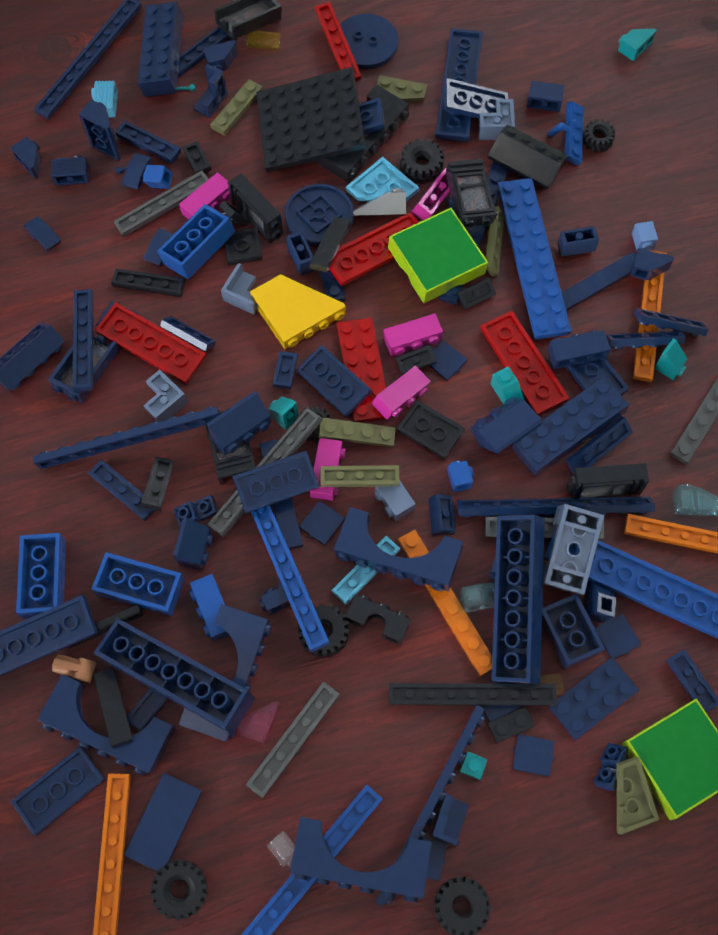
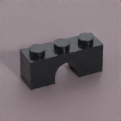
[345,595,411,646]

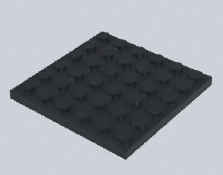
[256,67,366,173]

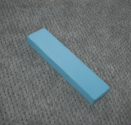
[331,536,400,605]

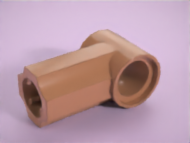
[52,654,97,683]

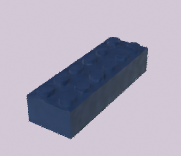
[138,1,183,97]
[512,376,629,477]

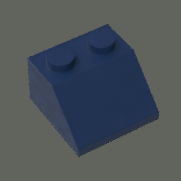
[173,517,214,570]

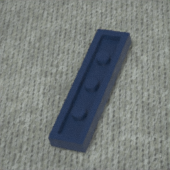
[115,120,181,164]
[634,308,709,336]
[606,331,686,349]
[565,416,633,474]
[88,459,155,521]

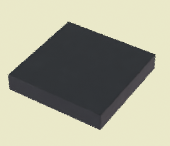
[224,227,263,266]

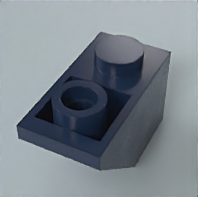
[630,248,674,280]
[585,580,616,623]

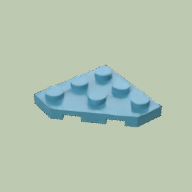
[346,157,419,202]

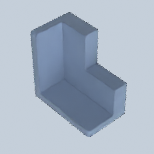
[479,99,515,140]
[221,263,258,315]
[144,370,188,422]

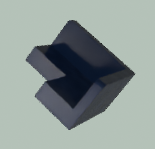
[193,64,227,117]
[431,794,469,847]

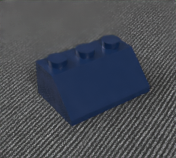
[79,99,121,161]
[207,391,271,455]
[470,397,543,454]

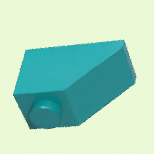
[618,29,657,61]
[654,338,688,380]
[490,366,525,404]
[268,396,299,430]

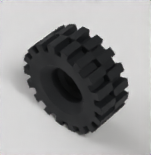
[400,138,444,184]
[298,604,349,658]
[151,859,207,921]
[434,877,491,935]

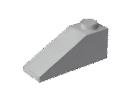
[353,188,406,216]

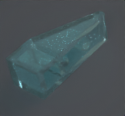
[673,484,718,516]
[460,582,495,612]

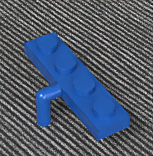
[548,101,584,166]

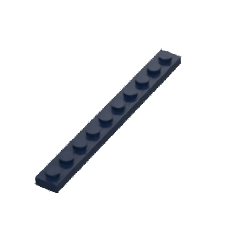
[34,0,142,120]
[440,162,509,305]
[33,407,221,469]
[457,496,655,518]
[375,705,485,906]

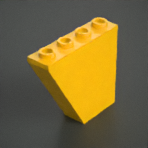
[250,274,346,349]

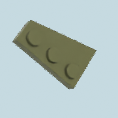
[377,75,428,102]
[617,756,659,835]

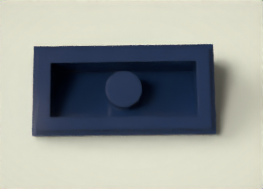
[428,494,456,535]

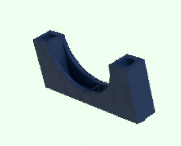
[334,507,463,592]
[179,604,272,741]
[37,674,176,776]
[290,817,432,903]

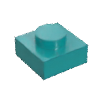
[460,752,488,781]

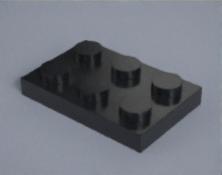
[397,400,465,460]

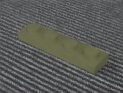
[210,79,263,136]
[486,206,505,277]
[318,417,395,447]
[321,465,399,487]

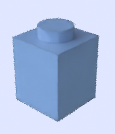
[631,221,658,251]

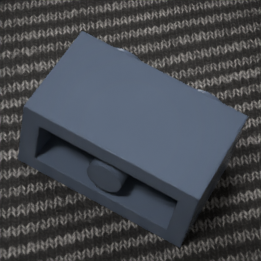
[374,480,416,522]

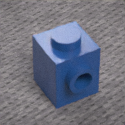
[143,165,173,189]
[447,460,474,493]

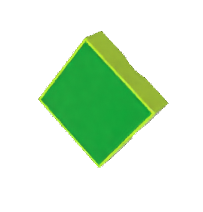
[388,208,489,303]
[621,698,718,820]

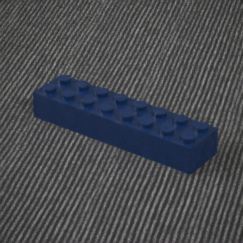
[492,515,545,684]
[94,618,255,735]

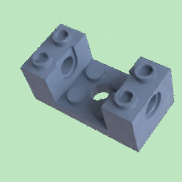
[543,504,604,594]

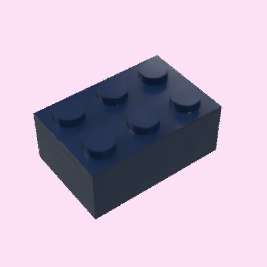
[542,594,605,670]

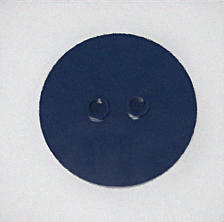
[340,14,398,69]
[284,184,354,246]

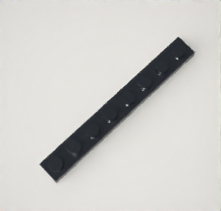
[389,683,557,706]

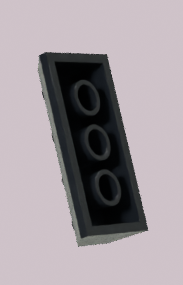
[487,125,568,189]

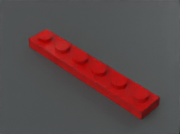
[315,2,362,82]

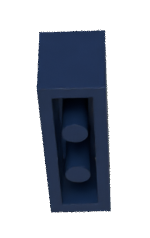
[547,330,611,369]

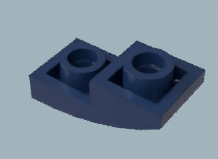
[122,153,151,189]
[23,216,61,252]
[143,228,174,266]
[173,495,218,527]
[593,743,628,792]

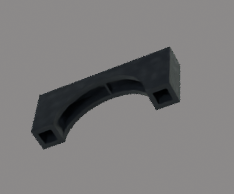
[316,84,410,183]

